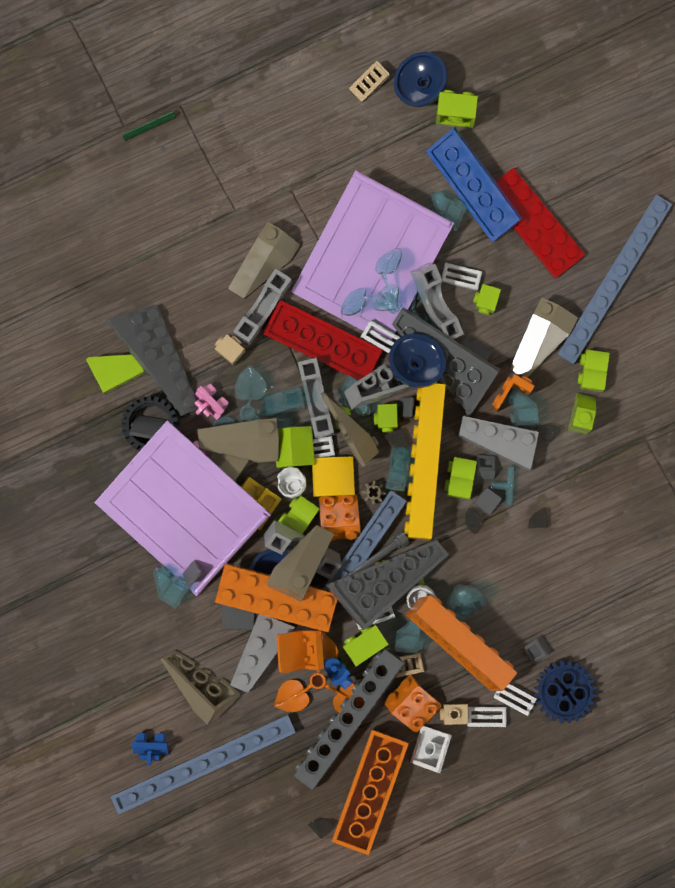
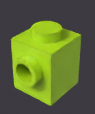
[473,284,501,315]
[374,404,398,433]

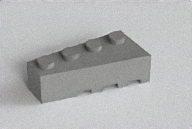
[344,361,417,410]
[458,416,539,471]
[230,614,296,693]

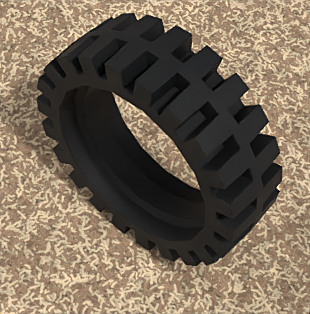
[122,396,179,451]

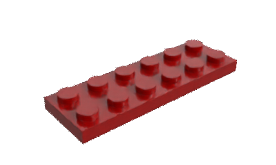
[495,168,585,279]
[263,300,383,381]

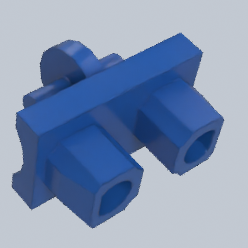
[324,657,353,690]
[132,733,168,766]

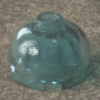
[446,584,486,620]

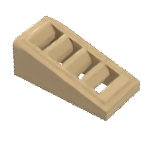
[349,61,390,103]
[381,653,424,678]

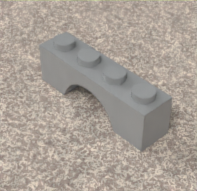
[410,264,464,339]
[233,268,292,345]
[298,358,334,439]
[264,520,341,580]

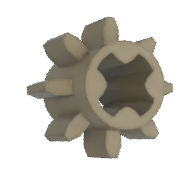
[362,481,386,505]

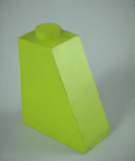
[86,355,146,395]
[568,393,596,435]

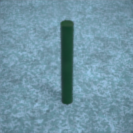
[122,111,176,141]

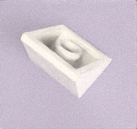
[410,726,452,773]

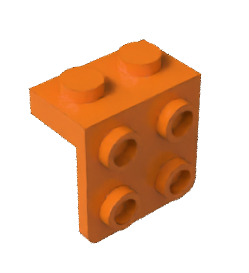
[492,374,534,412]
[319,494,360,541]
[276,629,324,673]
[384,675,441,732]

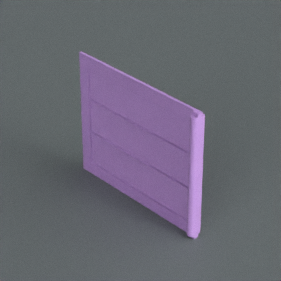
[291,170,454,345]
[94,420,271,596]

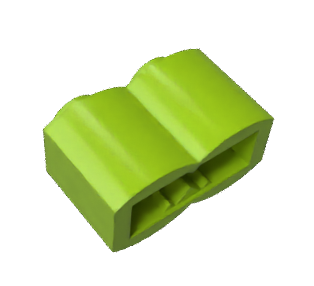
[577,350,609,392]
[444,457,477,500]
[278,496,320,534]

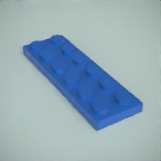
[426,127,523,242]

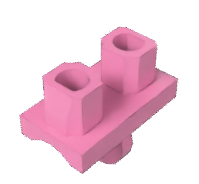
[194,384,229,420]

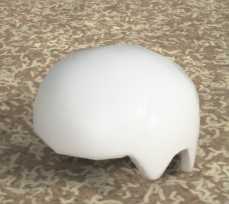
[277,467,306,498]
[407,584,435,609]

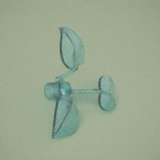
[341,249,402,316]
[212,366,296,429]

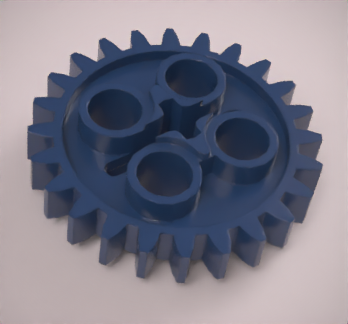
[534,660,597,724]

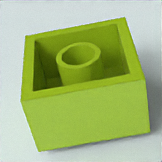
[436,90,478,128]
[343,625,389,666]

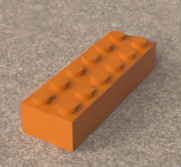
[215,563,337,632]
[406,595,517,691]
[332,729,409,856]

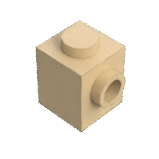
[215,335,245,366]
[440,704,468,725]

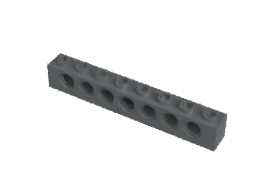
[294,649,406,790]

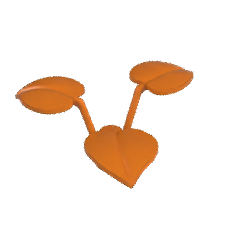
[274,631,365,715]

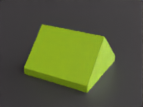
[276,426,315,468]

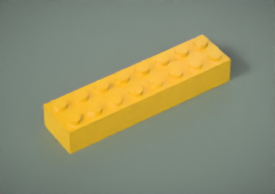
[404,383,446,541]

